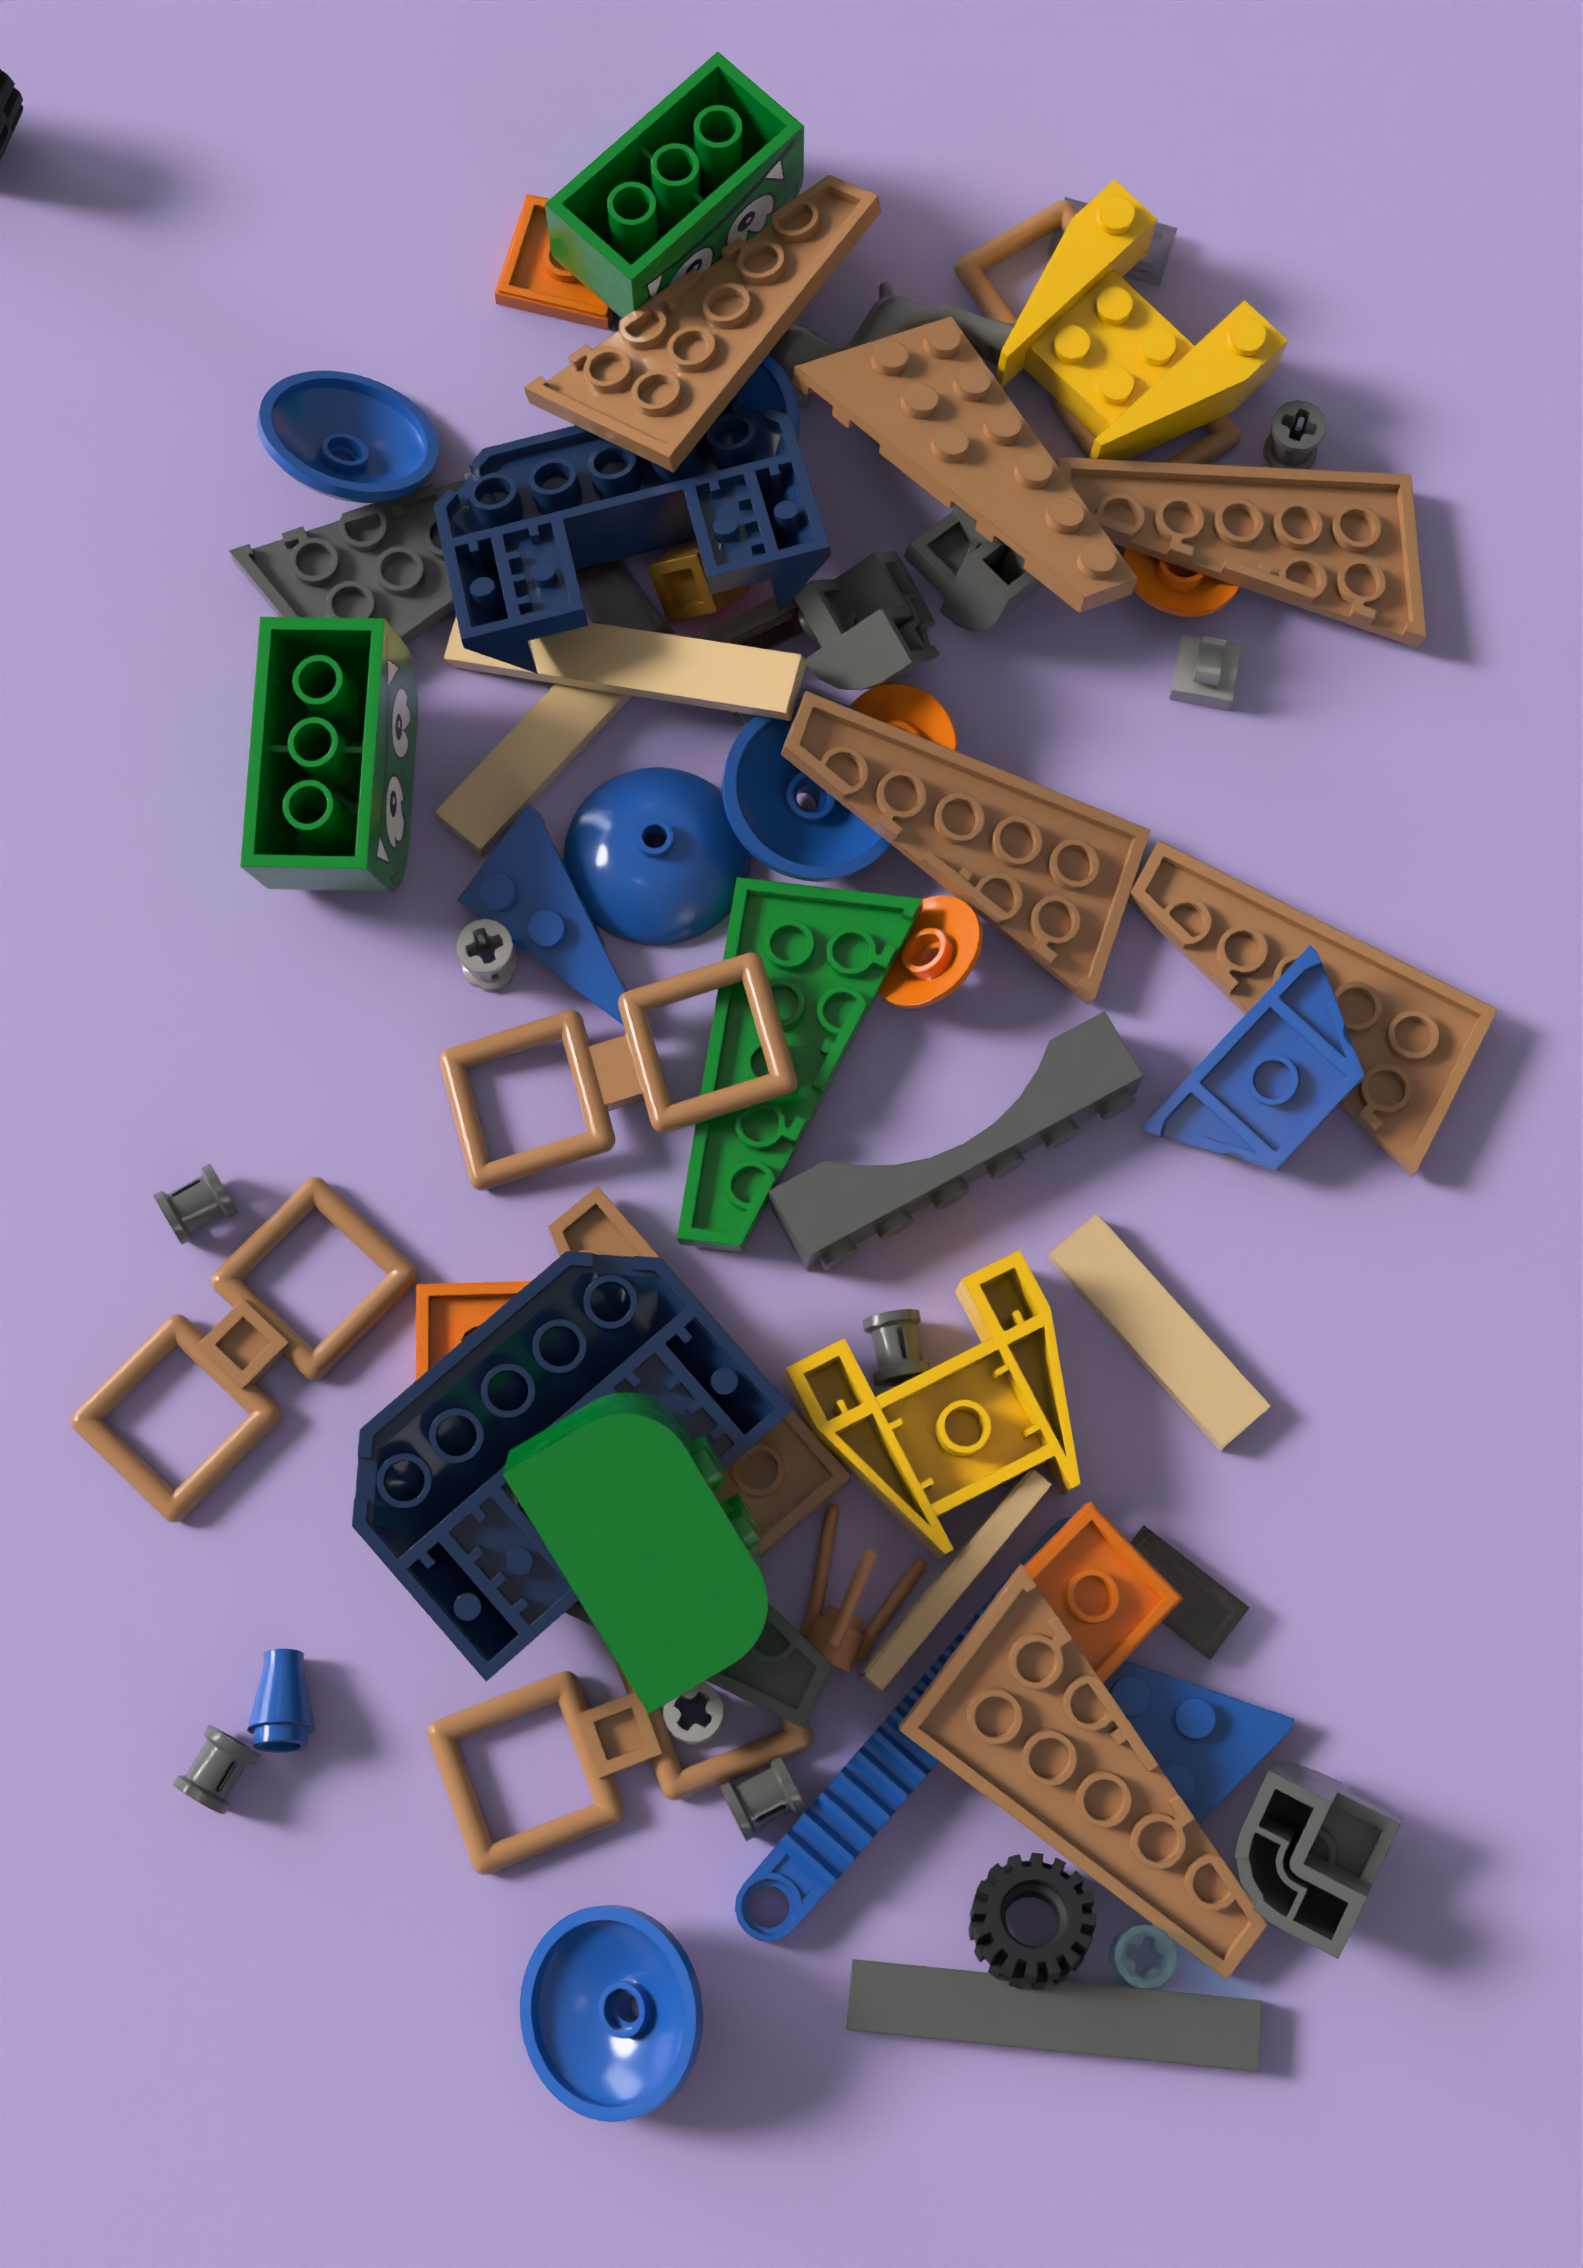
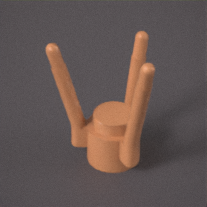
[799,1504,927,1673]

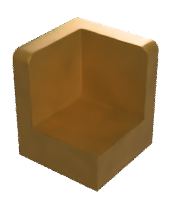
[647,540,750,623]

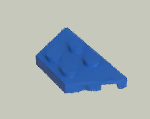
[1141,945,1366,1171]
[1103,1660,1295,1825]

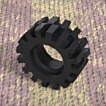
[968,1853,1097,1990]

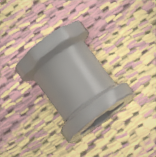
[456,919,518,992]
[663,1682,724,1746]

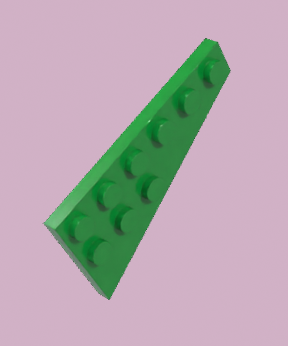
[677,877,923,1253]

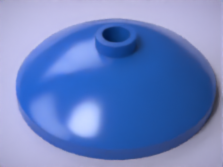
[257,370,439,503]
[722,698,891,882]
[564,767,749,946]
[520,1905,703,2122]

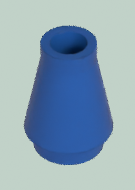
[247,1649,315,1753]

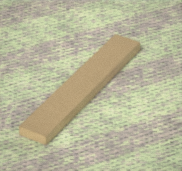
[443,617,807,721]

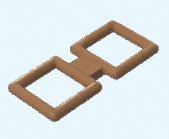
[954,200,1241,464]
[439,952,798,1191]
[71,1177,419,1523]
[427,1660,813,1875]

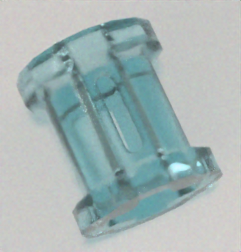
[1108,1924,1177,1989]

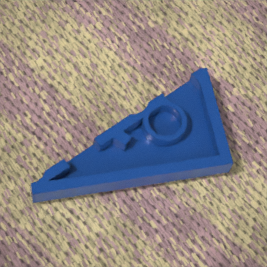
[457,804,628,1026]

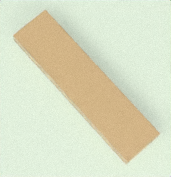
[434,683,632,857]
[1047,1213,1271,1451]
[858,1470,1052,1692]

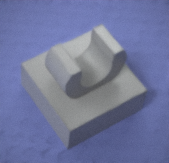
[1169,635,1242,711]

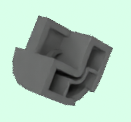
[904,505,1043,632]
[794,551,940,690]
[1234,1761,1403,1959]

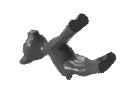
[769,282,1015,408]

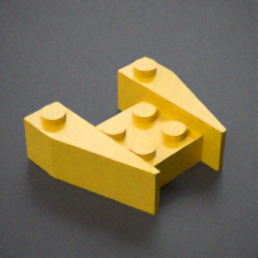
[995,179,1288,460]
[783,1250,1081,1559]

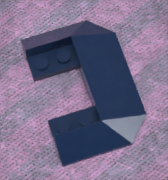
[433,395,832,674]
[352,1251,794,1682]

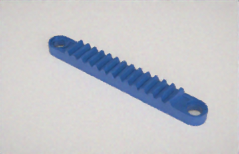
[735,1517,1071,1942]

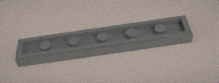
[846,1959,1262,2072]

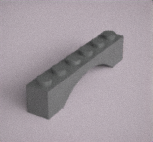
[769,1011,1144,1271]

